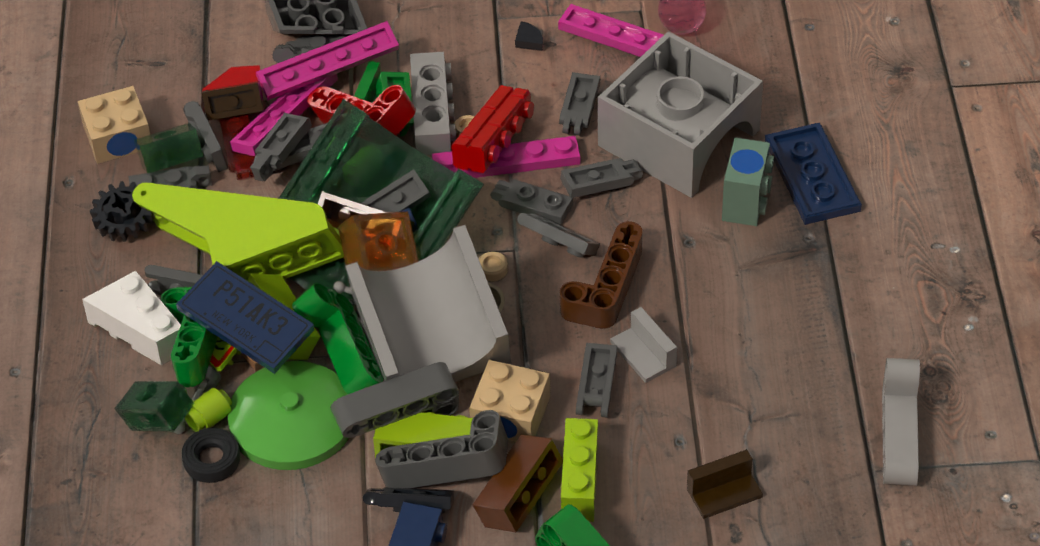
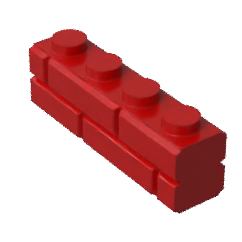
[451,85,534,173]

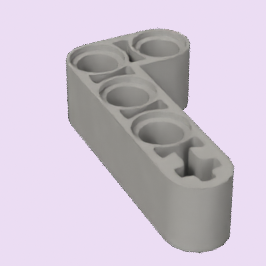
[882,358,920,486]

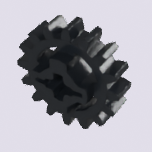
[90,181,155,242]

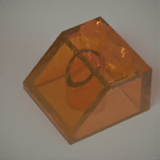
[338,211,418,285]

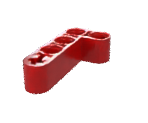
[307,85,416,145]

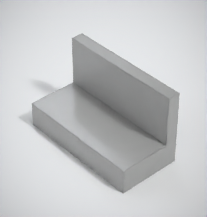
[610,307,677,383]

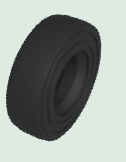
[182,428,240,483]

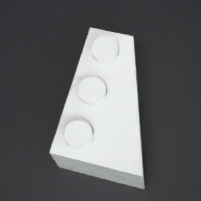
[82,271,181,365]

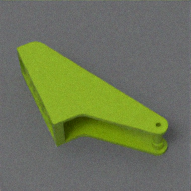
[132,182,349,281]

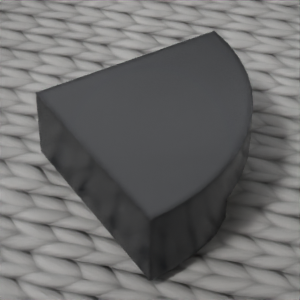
[515,21,543,51]

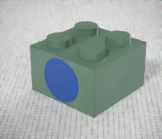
[722,138,774,226]

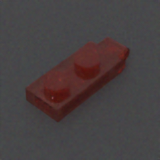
[220,115,255,180]

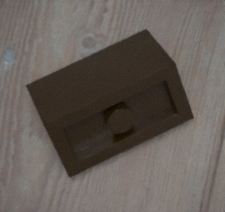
[202,81,269,121]
[687,449,763,519]

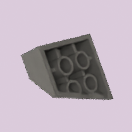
[265,0,368,34]

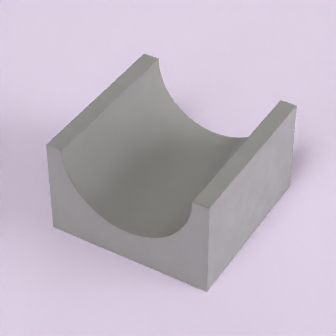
[598,31,763,198]
[345,225,511,382]

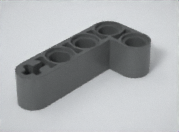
[330,362,459,438]
[375,410,508,488]

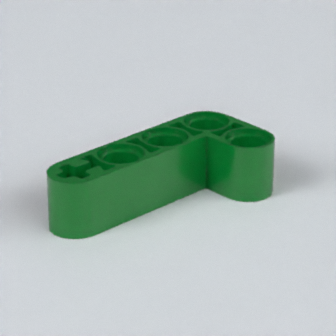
[292,283,384,394]
[161,287,218,388]
[535,504,610,546]

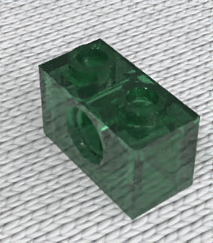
[134,123,203,173]
[114,381,195,431]

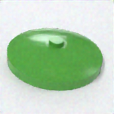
[228,361,349,470]

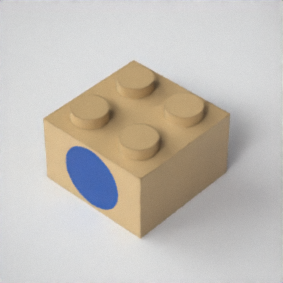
[77,86,153,164]
[469,360,550,442]

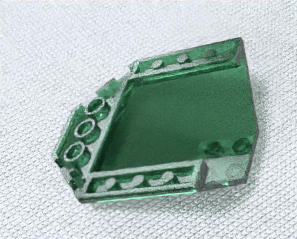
[278,99,484,305]

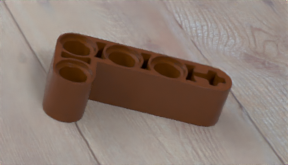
[560,221,643,329]

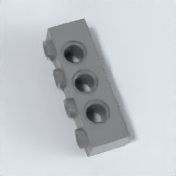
[410,51,456,156]

